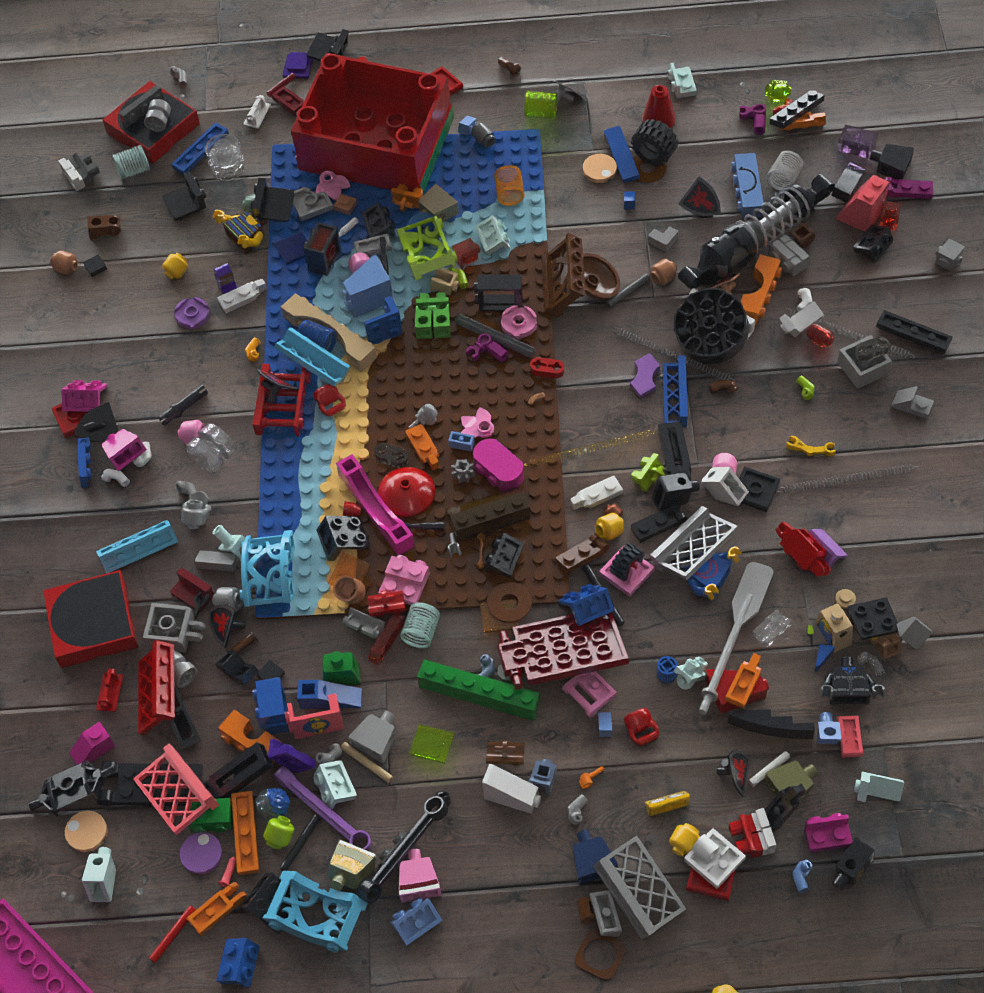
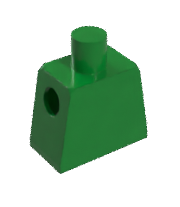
[322,651,361,685]

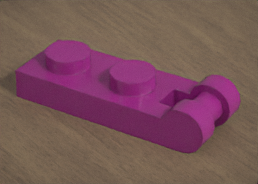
[884,177,933,199]

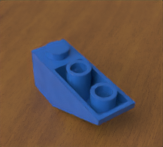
[297,680,362,709]

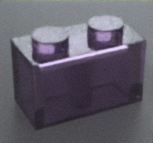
[837,124,879,159]

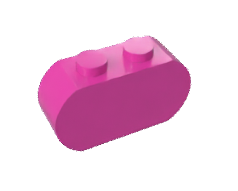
[473,439,524,491]

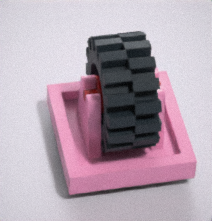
[599,543,655,597]

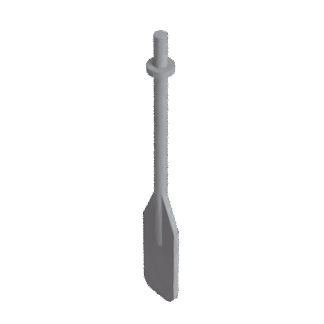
[699,562,774,715]

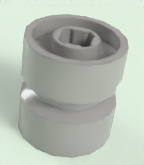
[144,99,171,132]
[174,650,197,688]

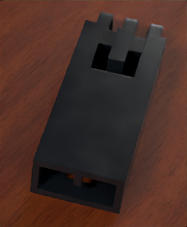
[658,421,692,481]
[203,742,274,799]

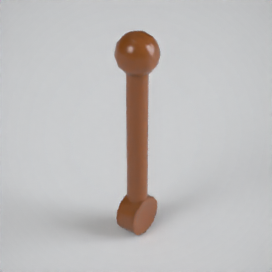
[477,533,485,569]

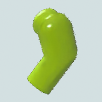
[796,375,815,400]

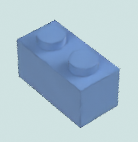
[458,116,477,135]
[448,431,475,452]

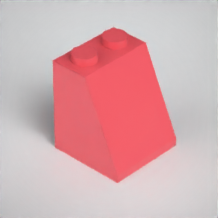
[836,175,889,232]

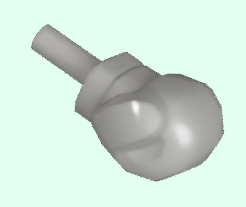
[408,404,438,429]

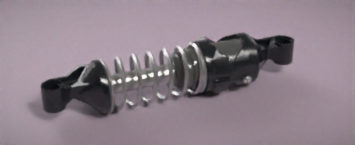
[678,174,835,290]

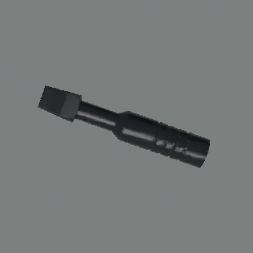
[380,237,389,275]
[405,522,444,530]

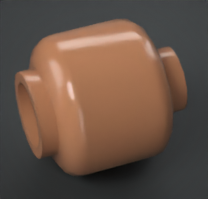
[50,250,78,275]
[650,259,677,286]

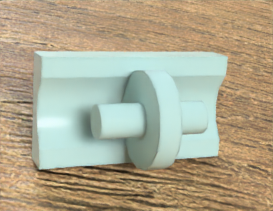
[674,657,708,689]

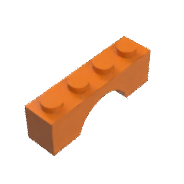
[741,254,782,325]

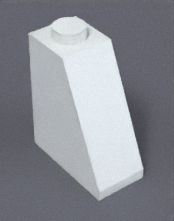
[482,764,541,814]

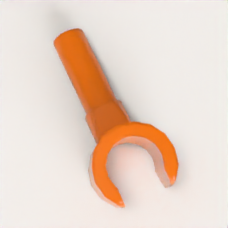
[579,766,605,789]

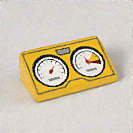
[645,791,690,816]

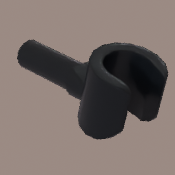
[193,591,210,619]

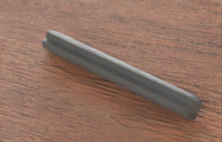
[455,314,535,358]

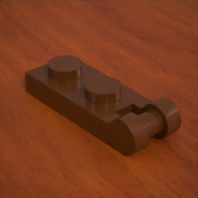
[555,533,610,574]

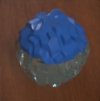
[256,788,290,820]

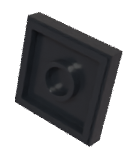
[739,466,781,512]

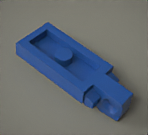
[77,437,92,488]

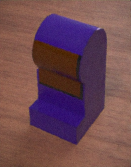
[214,263,238,294]

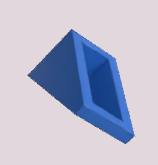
[624,191,635,209]
[815,644,835,672]

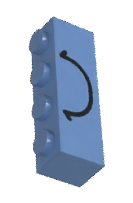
[731,153,763,219]

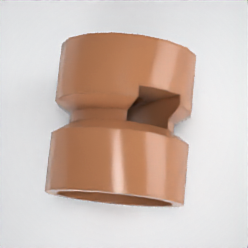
[333,576,366,604]

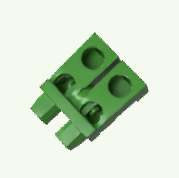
[415,292,451,339]

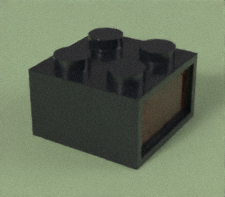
[303,222,342,276]

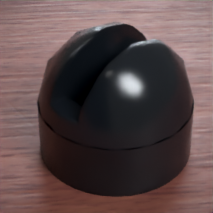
[434,790,451,808]

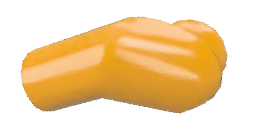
[245,338,261,362]

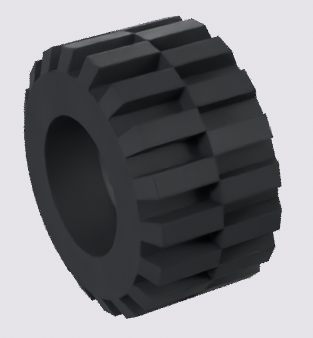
[630,119,678,166]

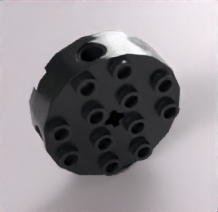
[673,288,749,364]

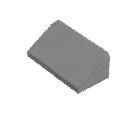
[195,550,237,572]
[897,617,932,649]
[589,890,622,937]

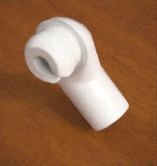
[796,288,812,311]
[133,442,152,467]
[101,469,130,487]

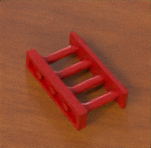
[252,364,311,437]

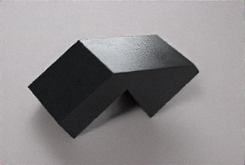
[214,651,259,685]

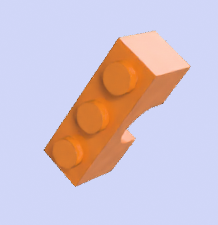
[218,710,281,763]

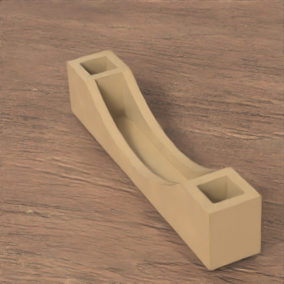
[281,293,377,372]

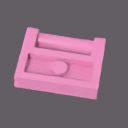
[562,671,617,718]

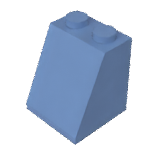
[342,255,393,317]

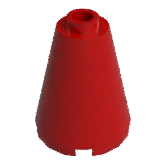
[642,85,676,128]

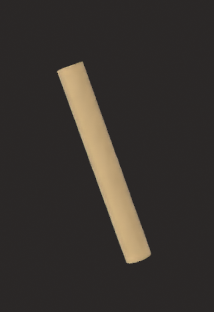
[340,742,393,783]

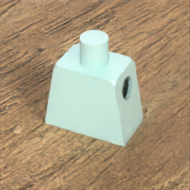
[82,847,116,902]

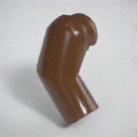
[498,57,521,74]
[708,380,737,393]

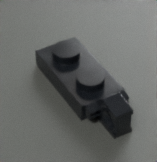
[765,783,806,831]

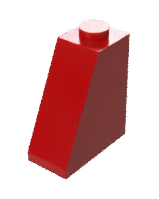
[705,669,769,714]

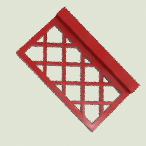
[138,640,175,735]

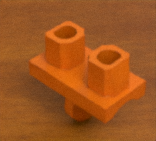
[391,184,423,212]

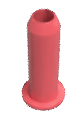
[218,857,237,888]

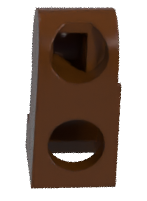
[87,215,121,240]

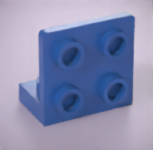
[364,296,403,345]
[558,584,615,626]

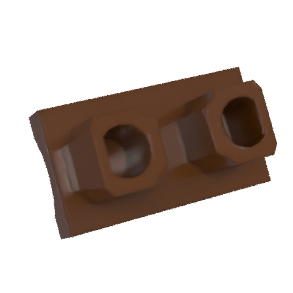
[486,740,525,765]

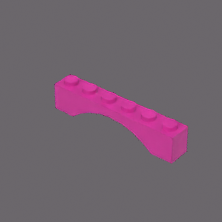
[336,454,415,555]

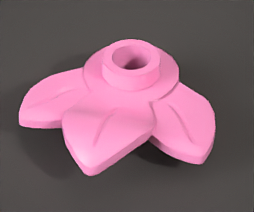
[316,171,350,201]
[461,407,494,438]

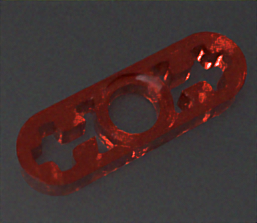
[368,613,405,665]

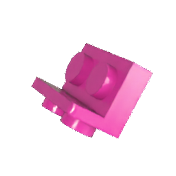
[804,813,853,853]

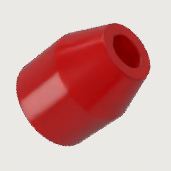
[342,501,361,516]

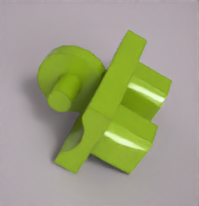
[631,453,665,492]

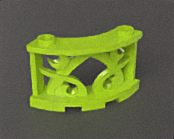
[396,215,458,280]

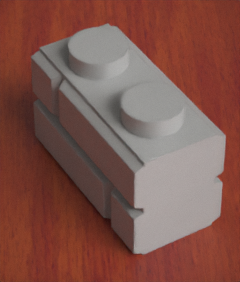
[769,234,810,277]

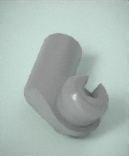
[169,66,187,87]
[174,481,197,496]
[567,794,588,824]

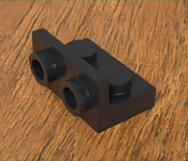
[361,202,396,238]
[853,225,893,263]
[484,533,524,578]

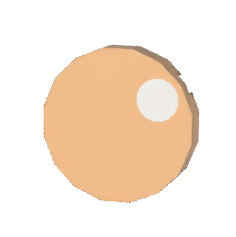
[583,154,617,183]
[65,810,108,853]

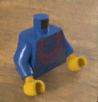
[682,547,742,600]

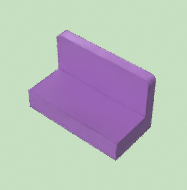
[809,529,848,567]

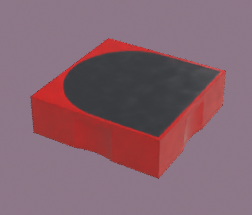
[102,81,200,164]
[43,570,139,668]

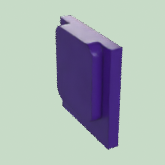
[282,52,313,79]

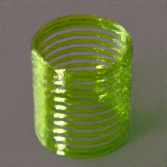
[524,90,557,119]

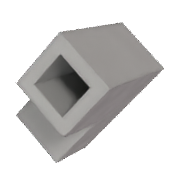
[648,226,679,252]

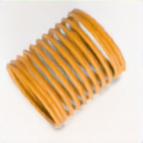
[494,165,525,206]

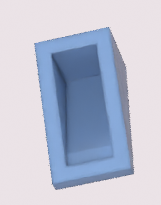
[598,712,612,737]

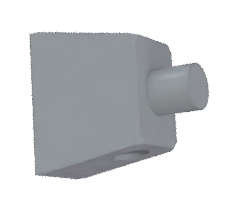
[348,711,396,763]

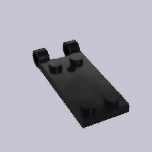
[96,761,203,806]

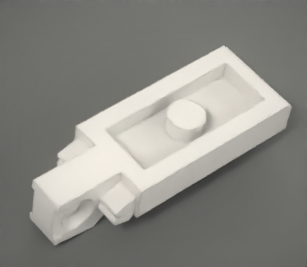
[217,279,267,313]
[570,476,623,510]

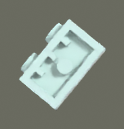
[667,63,697,98]
[475,215,511,255]
[314,760,357,809]

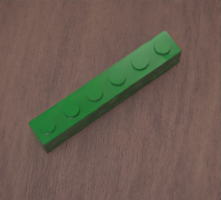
[417,659,541,721]

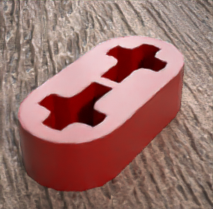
[530,357,565,379]

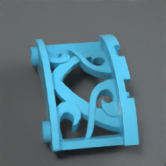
[240,530,295,607]
[263,871,368,953]

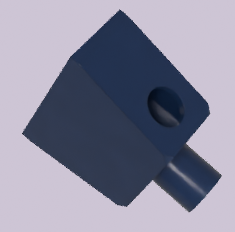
[573,830,618,885]

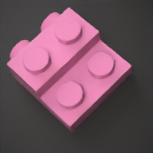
[378,555,430,605]

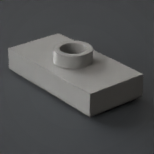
[353,234,392,256]

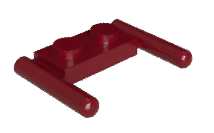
[266,73,304,116]

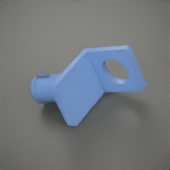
[817,712,841,744]

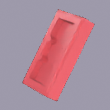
[837,716,864,758]

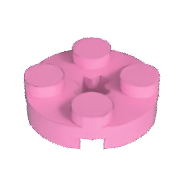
[501,305,537,340]

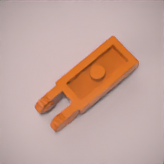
[186,882,247,936]

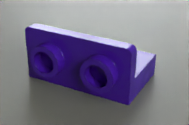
[268,739,315,773]

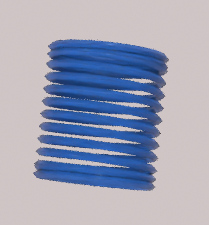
[297,320,337,353]

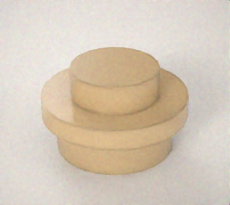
[835,589,856,609]

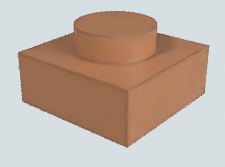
[334,194,358,215]

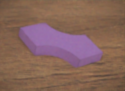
[630,353,660,398]

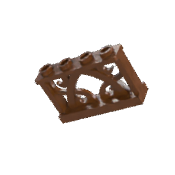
[542,233,585,317]

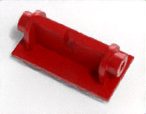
[96,669,124,712]

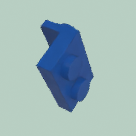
[216,938,260,988]

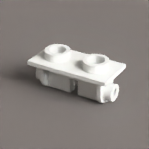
[243,95,271,129]

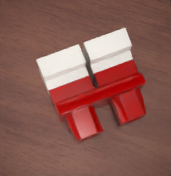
[728,808,777,858]

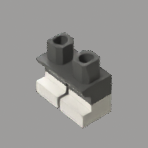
[58,152,100,191]

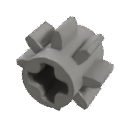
[451,459,474,483]

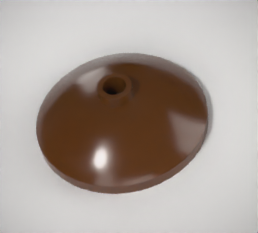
[583,253,620,300]

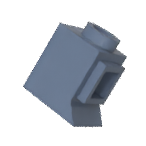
[529,759,557,795]

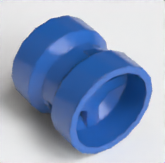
[657,656,677,683]

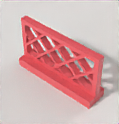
[133,743,219,835]

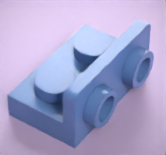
[389,897,443,946]

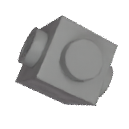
[935,239,965,271]

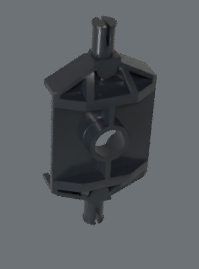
[28,760,116,817]

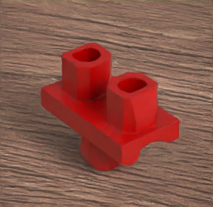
[367,590,405,617]

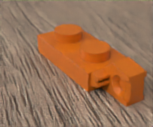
[780,112,826,130]
[405,423,440,470]
[725,653,762,709]

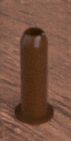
[231,631,258,653]

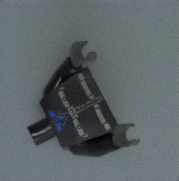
[819,656,885,704]

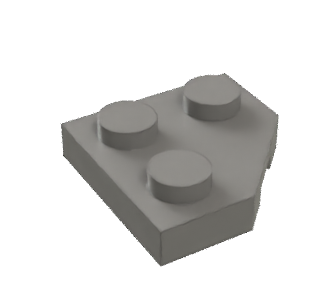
[293,187,333,221]

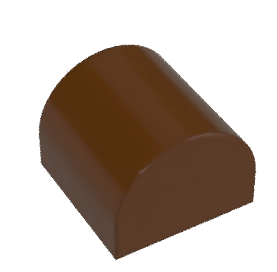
[790,222,815,248]
[577,896,597,925]

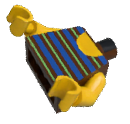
[212,210,268,253]

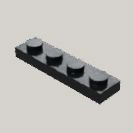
[770,90,824,129]
[876,310,953,354]

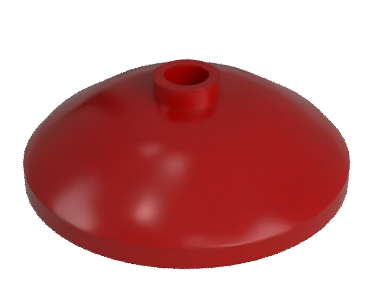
[378,467,435,518]

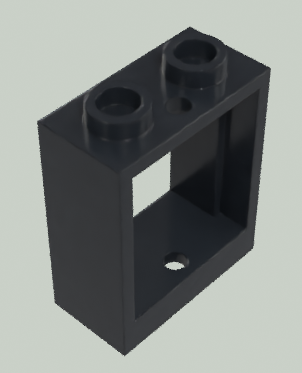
[474,275,523,311]

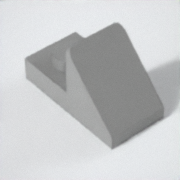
[891,386,934,419]

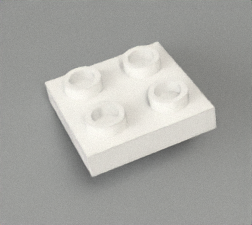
[684,828,746,889]

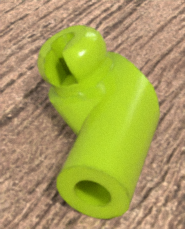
[447,267,469,289]

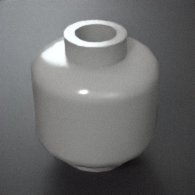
[212,587,243,612]

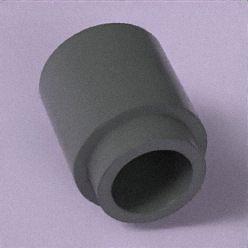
[471,123,496,148]

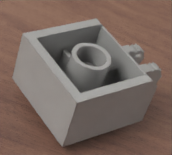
[143,603,206,653]

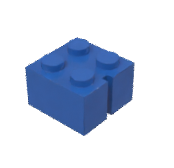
[253,677,289,735]

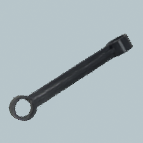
[357,796,448,904]

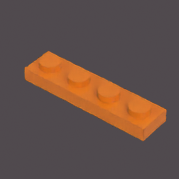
[231,791,260,875]

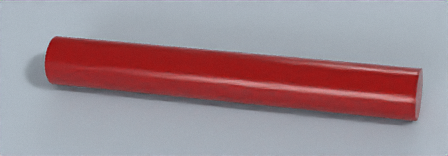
[149,905,196,963]

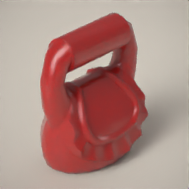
[313,384,346,417]
[624,708,659,746]

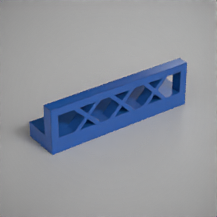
[663,355,688,427]

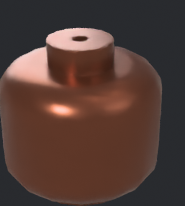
[603,503,624,517]

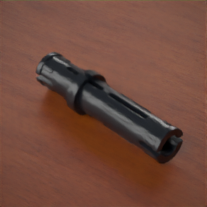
[158,385,208,426]

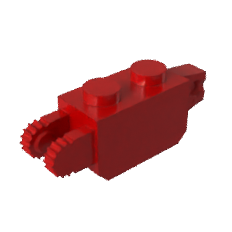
[775,522,831,576]

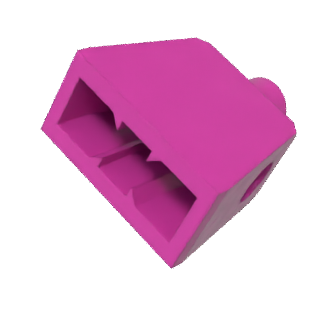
[102,429,147,472]

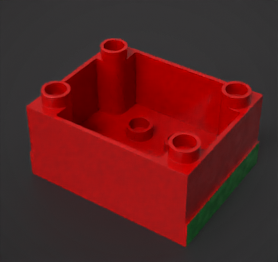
[291,53,454,194]

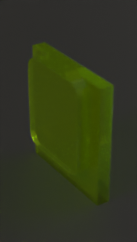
[409,724,454,764]

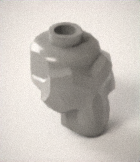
[181,491,211,529]

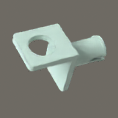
[212,525,245,561]

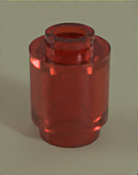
[806,323,835,348]

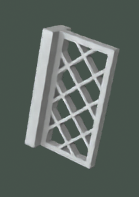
[650,506,739,580]
[593,835,686,939]

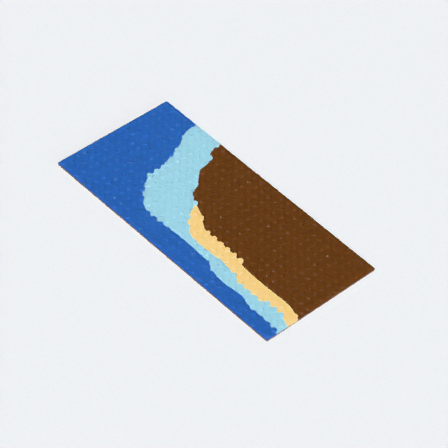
[255,129,570,620]

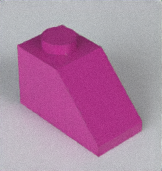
[69,721,115,765]

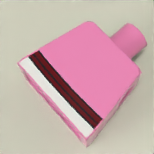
[399,849,442,903]

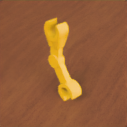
[786,436,836,457]

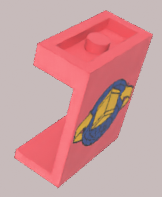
[285,694,344,739]

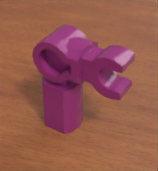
[739,104,766,134]
[465,333,509,362]

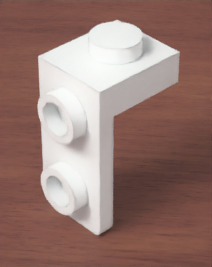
[779,301,824,337]

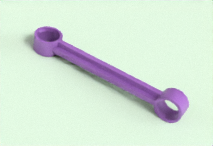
[273,766,372,851]

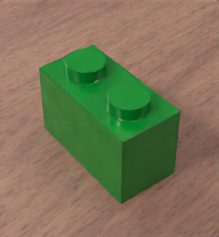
[188,798,233,833]

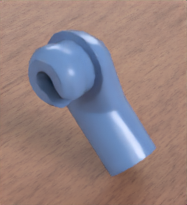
[792,860,812,893]

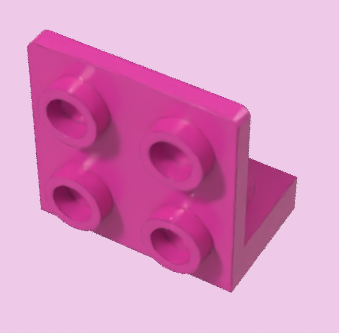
[61,380,107,412]

